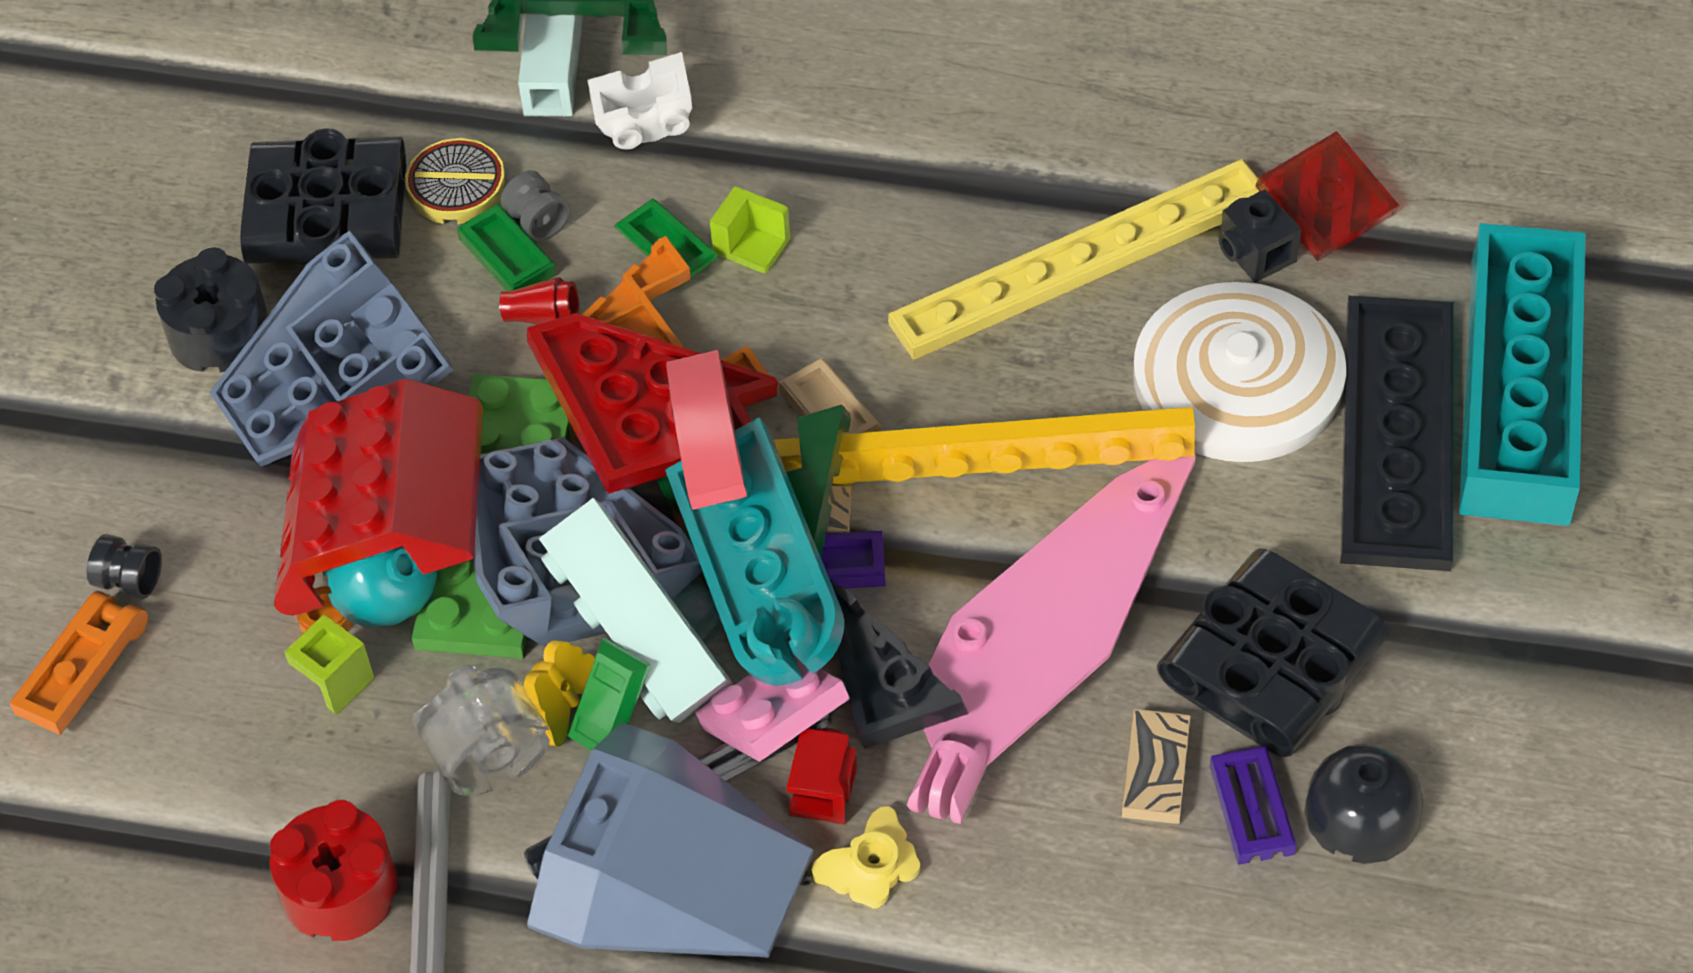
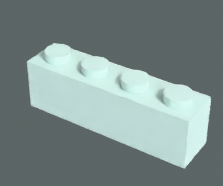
[539,498,733,723]

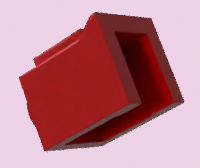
[786,728,857,825]

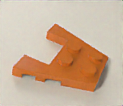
[582,236,769,375]

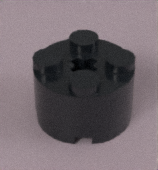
[154,247,268,372]

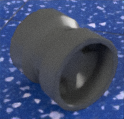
[500,170,571,241]

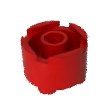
[270,800,398,941]

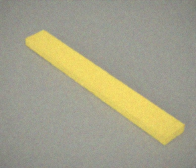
[888,159,1264,360]

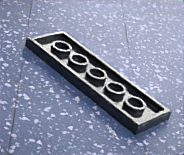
[1340,295,1454,572]

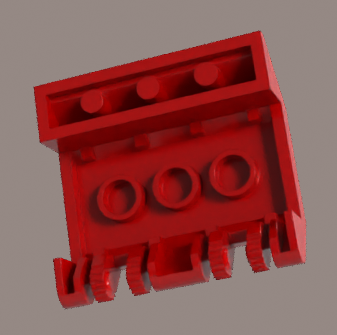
[274,379,483,616]

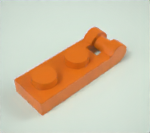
[9,591,148,735]

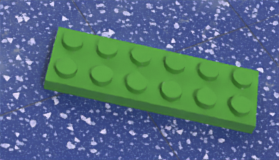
[412,374,572,659]

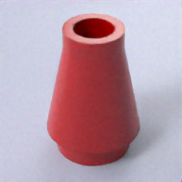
[499,277,579,324]

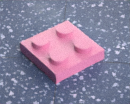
[695,657,850,762]

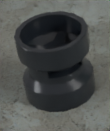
[86,533,162,600]

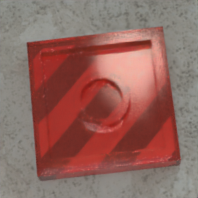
[1255,131,1400,262]

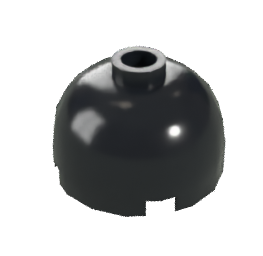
[1304,743,1423,864]

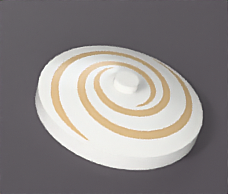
[1133,282,1346,462]

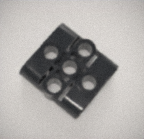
[240,128,406,265]
[1157,548,1388,757]

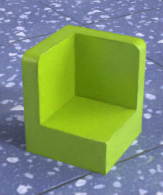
[710,186,791,273]
[284,614,375,714]

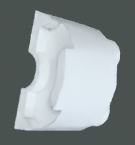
[588,52,692,149]

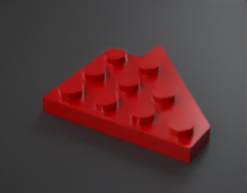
[527,313,778,494]

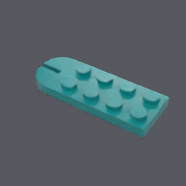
[665,417,844,686]

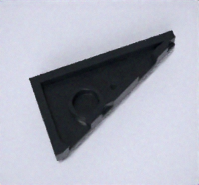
[830,579,968,749]

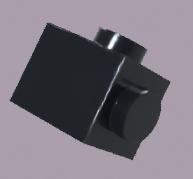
[1219,189,1301,283]

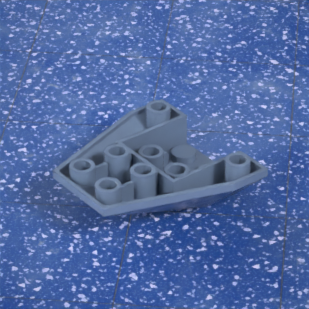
[209,230,453,467]
[474,437,703,648]
[527,722,813,957]

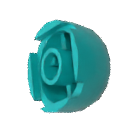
[323,546,437,628]

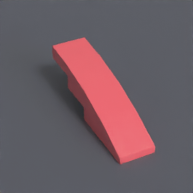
[666,350,747,510]

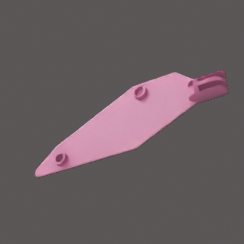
[907,451,1196,824]

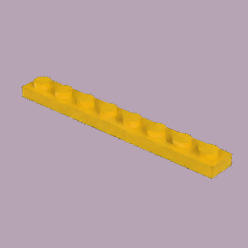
[773,407,1195,486]

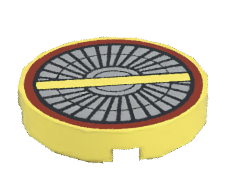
[405,138,506,224]

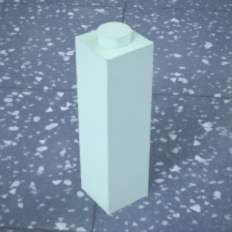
[518,14,583,116]

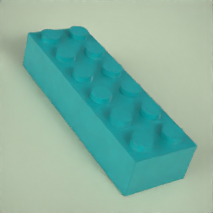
[1459,223,1586,526]

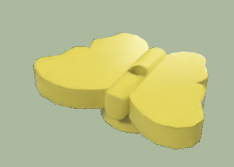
[811,806,920,908]

